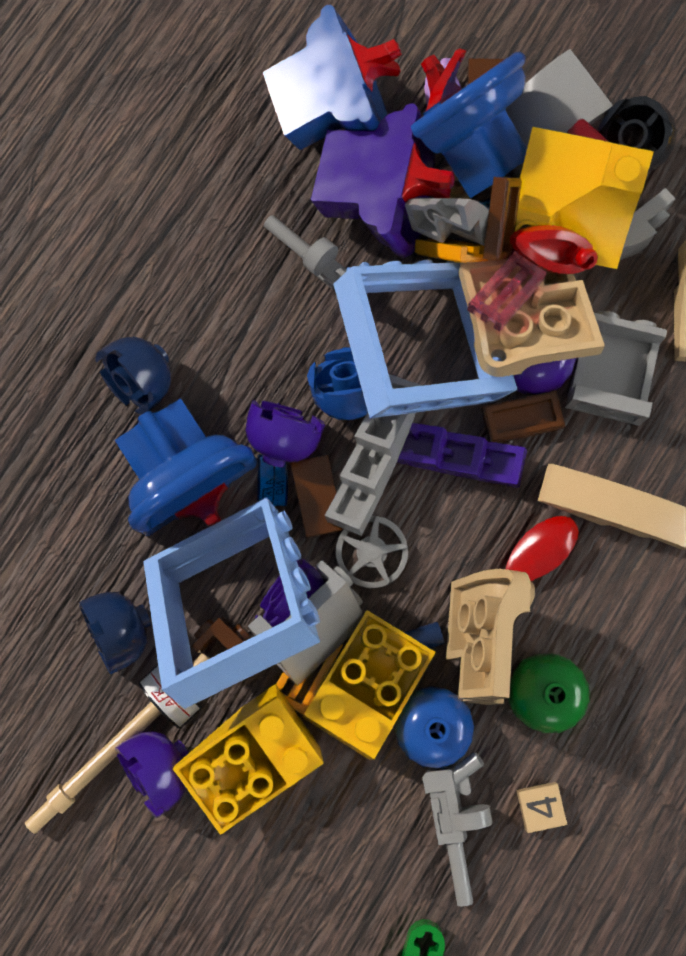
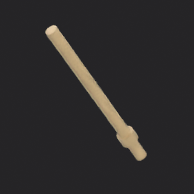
[25,652,210,834]

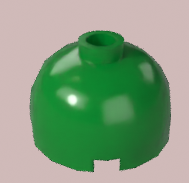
[508,653,590,733]

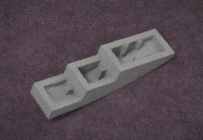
[324,374,423,536]

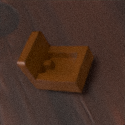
[192,618,253,653]

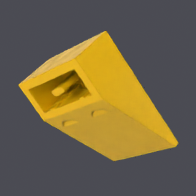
[302,610,436,760]
[173,684,324,835]

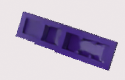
[397,423,527,488]

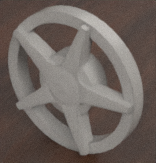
[336,516,408,588]

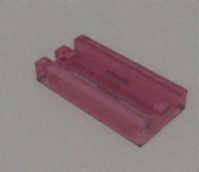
[467,252,547,332]

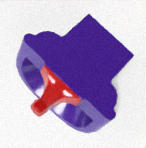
[311,103,455,258]

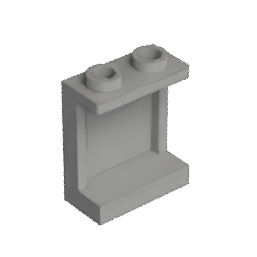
[565,311,667,426]
[248,560,364,686]

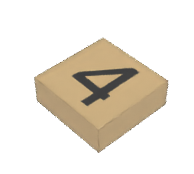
[516,782,567,833]

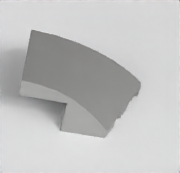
[506,49,613,178]
[405,198,489,246]

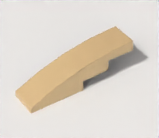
[538,464,686,550]

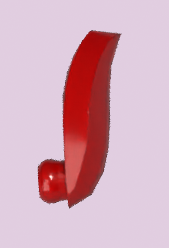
[510,225,598,274]
[505,516,579,581]

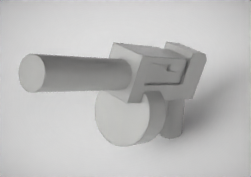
[264,215,346,290]
[422,752,493,907]

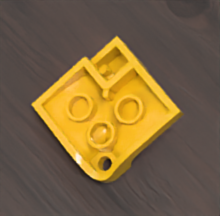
[515,126,654,269]

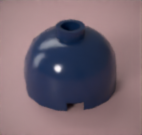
[95,336,171,414]
[79,592,151,674]

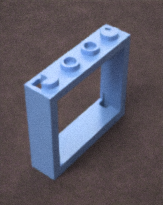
[333,260,517,418]
[143,497,320,709]

